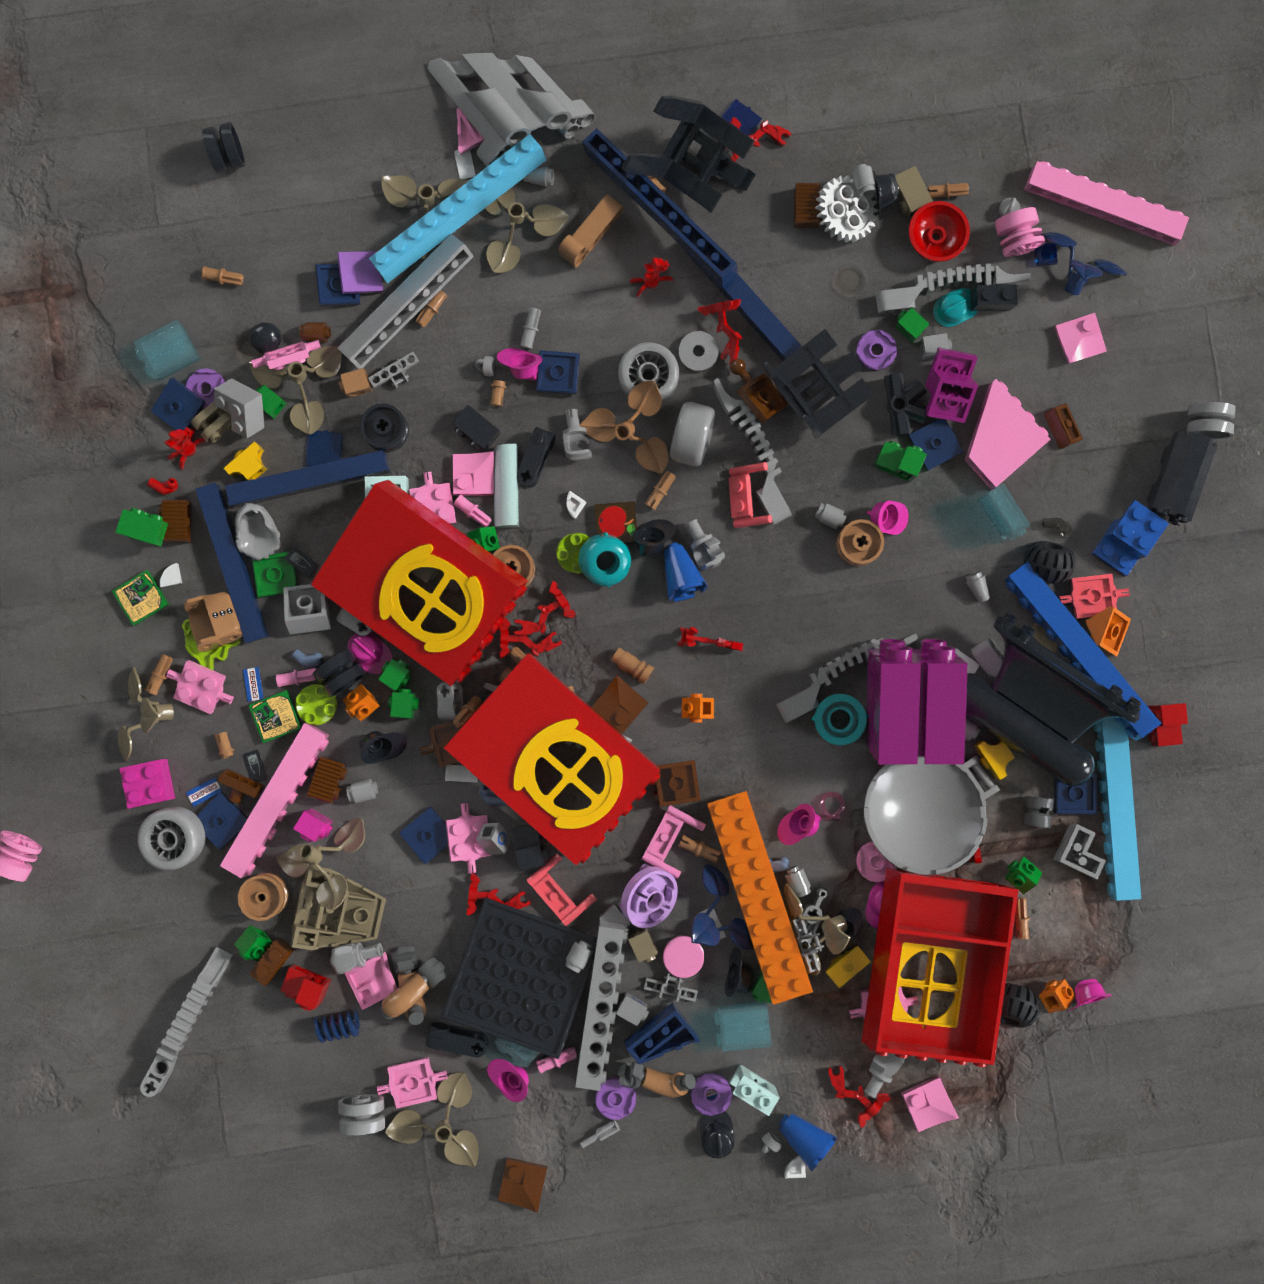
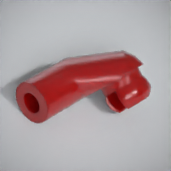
[147,478,178,495]

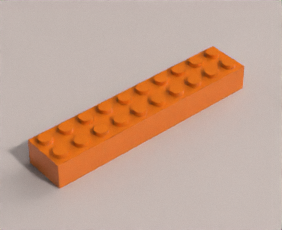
[707,791,813,1005]

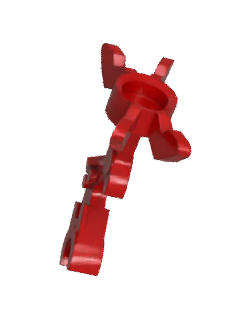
[729,117,791,161]
[629,258,674,297]
[697,299,742,364]
[164,427,205,470]
[514,581,576,636]
[500,618,562,658]
[677,627,744,651]
[467,872,531,916]
[828,1065,891,1128]

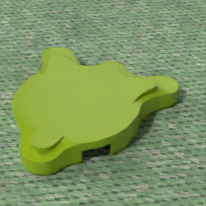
[182,619,241,671]

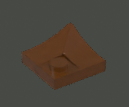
[592,675,649,734]
[498,1157,547,1213]

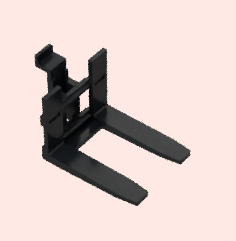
[621,96,756,213]
[763,329,875,439]

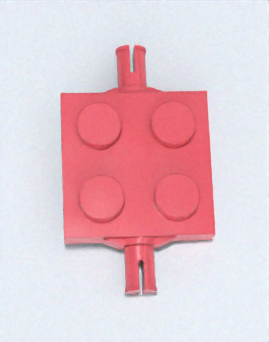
[1058,574,1130,619]

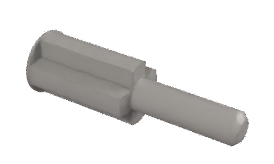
[580,1120,620,1148]

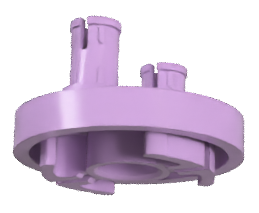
[620,863,678,928]

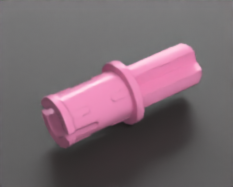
[453,495,492,527]
[276,668,316,687]
[536,1047,578,1073]

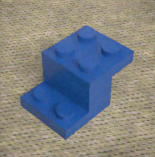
[1091,500,1169,577]

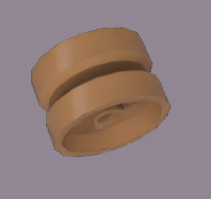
[836,519,884,567]
[493,545,536,587]
[238,872,289,921]

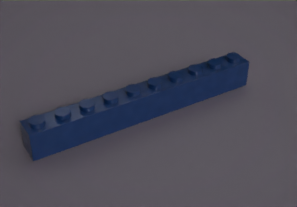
[582,128,738,287]

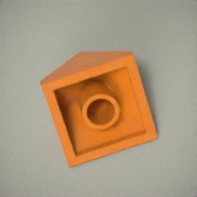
[1085,606,1131,657]

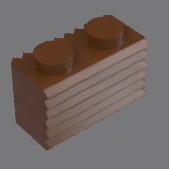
[794,183,823,228]
[159,500,191,543]
[307,756,348,804]
[250,938,295,986]

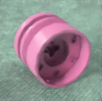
[994,207,1045,257]
[0,830,42,882]

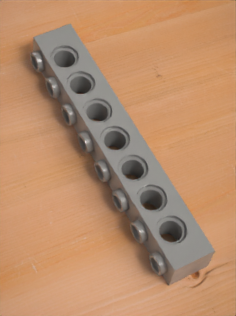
[575,921,628,1091]

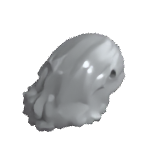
[235,503,281,561]

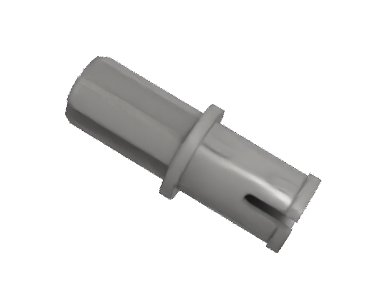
[520,308,541,349]

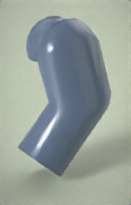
[291,649,323,668]
[479,784,506,806]
[769,857,789,873]

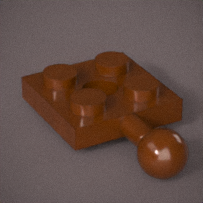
[730,359,789,423]

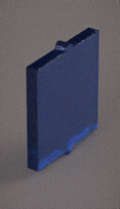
[722,99,762,135]
[306,430,343,466]

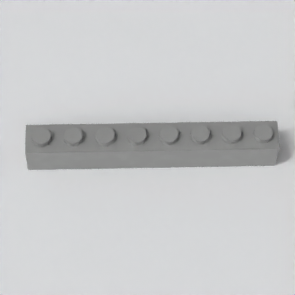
[338,234,474,369]

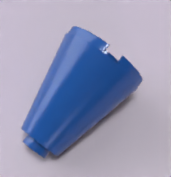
[664,543,708,602]
[778,1113,838,1171]

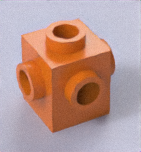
[343,684,380,721]
[682,694,714,723]
[1039,979,1075,1014]

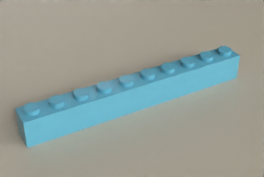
[369,134,546,284]
[1094,718,1141,901]

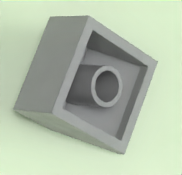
[284,584,331,635]

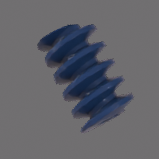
[314,1010,360,1043]

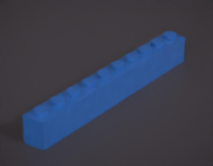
[1004,562,1161,741]

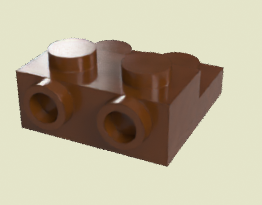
[654,760,701,807]

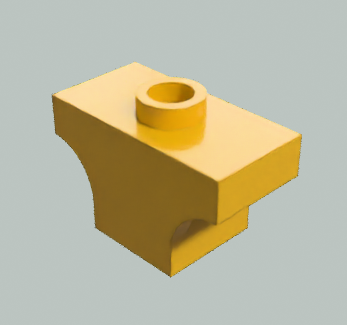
[224,441,267,480]
[973,740,1015,780]
[825,945,871,988]

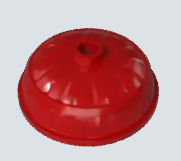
[909,201,970,262]

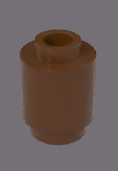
[300,322,331,343]

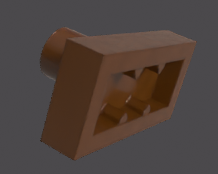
[218,768,264,803]

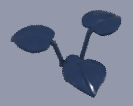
[1040,232,1127,295]
[691,864,754,950]

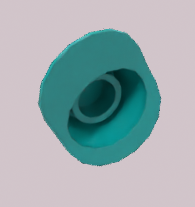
[933,288,978,327]

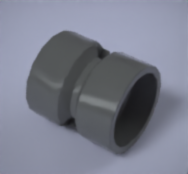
[1023,796,1054,828]

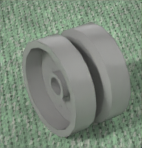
[1187,402,1236,439]
[338,1094,385,1135]

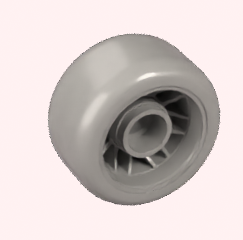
[618,342,679,403]
[670,402,715,467]
[138,806,205,871]

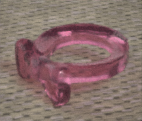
[819,792,845,820]

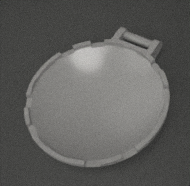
[864,756,1000,875]

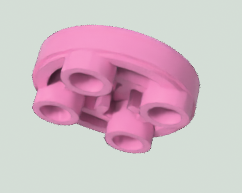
[663,935,704,978]

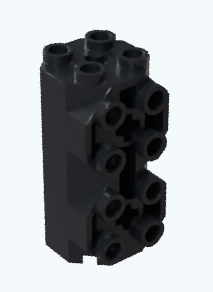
[1147,430,1218,526]

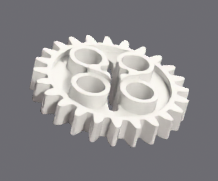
[816,175,878,243]

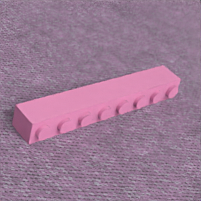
[1024,161,1189,246]
[220,723,329,878]

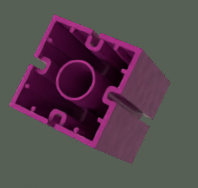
[866,639,968,764]

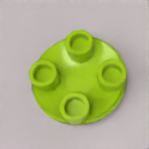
[556,533,590,574]
[296,684,337,725]

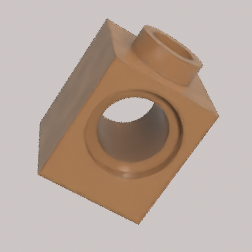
[339,368,372,398]

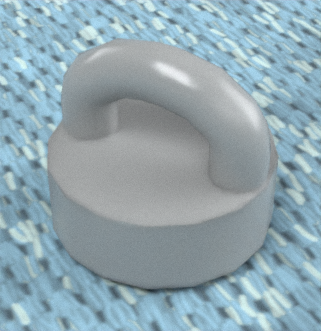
[999,197,1020,217]
[475,356,495,377]
[762,1132,782,1153]

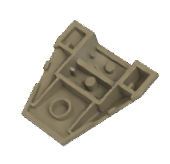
[291,865,386,950]

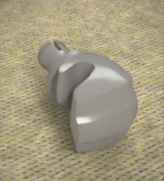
[562,409,592,461]
[685,519,725,570]
[330,942,383,974]
[864,1053,905,1098]

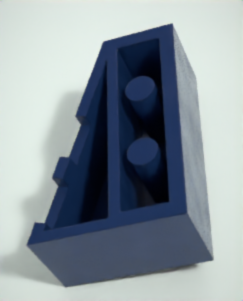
[624,1002,700,1065]

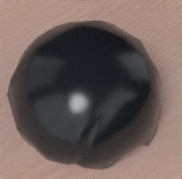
[250,322,281,353]

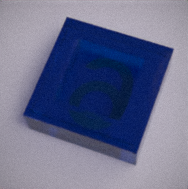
[1035,243,1058,266]

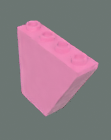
[965,379,1051,490]

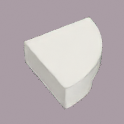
[566,491,587,519]
[160,563,182,588]
[784,1156,806,1178]

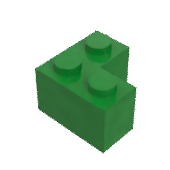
[873,441,927,482]
[115,507,169,547]

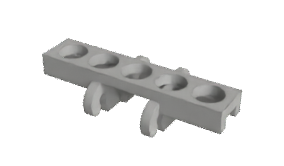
[368,351,419,389]
[790,919,824,974]
[644,973,698,1003]

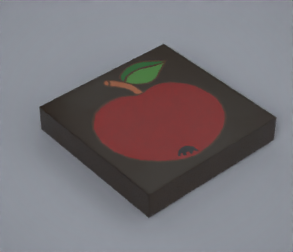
[594,501,637,543]

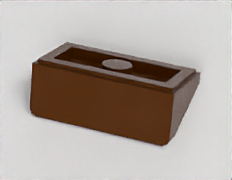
[1044,403,1083,449]

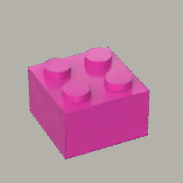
[119,759,175,809]

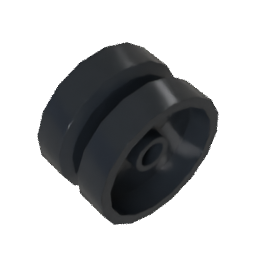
[202,122,245,174]
[360,403,409,452]
[312,649,366,698]

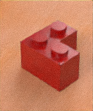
[1148,703,1188,746]
[280,964,332,1011]

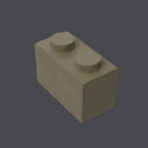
[895,166,933,218]
[628,928,658,963]

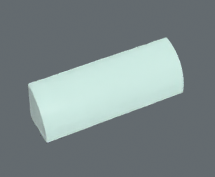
[494,444,519,528]

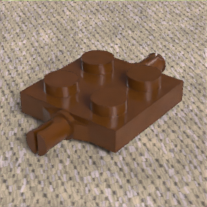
[419,721,462,767]

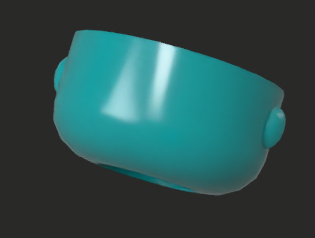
[578,532,631,588]
[811,694,869,745]

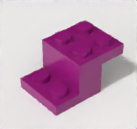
[925,347,978,423]

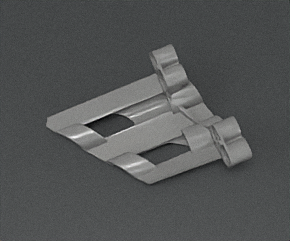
[428,53,595,167]

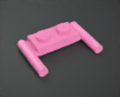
[641,805,706,879]

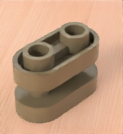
[191,401,232,443]

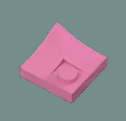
[1054,313,1107,364]
[453,452,494,496]
[345,952,398,1010]
[901,1075,959,1132]

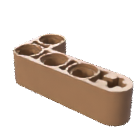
[558,194,624,268]

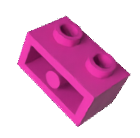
[293,808,333,842]

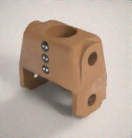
[183,592,243,652]

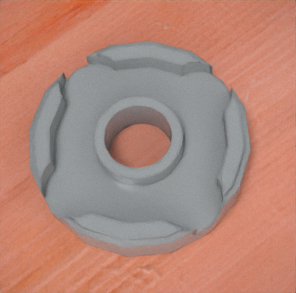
[679,331,718,372]

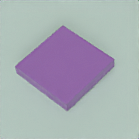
[337,251,383,294]

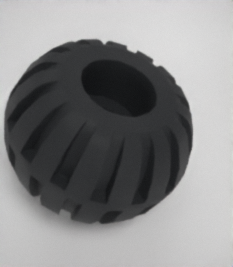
[1024,541,1075,583]
[1000,983,1040,1028]

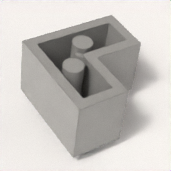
[214,378,264,438]
[1053,822,1106,879]

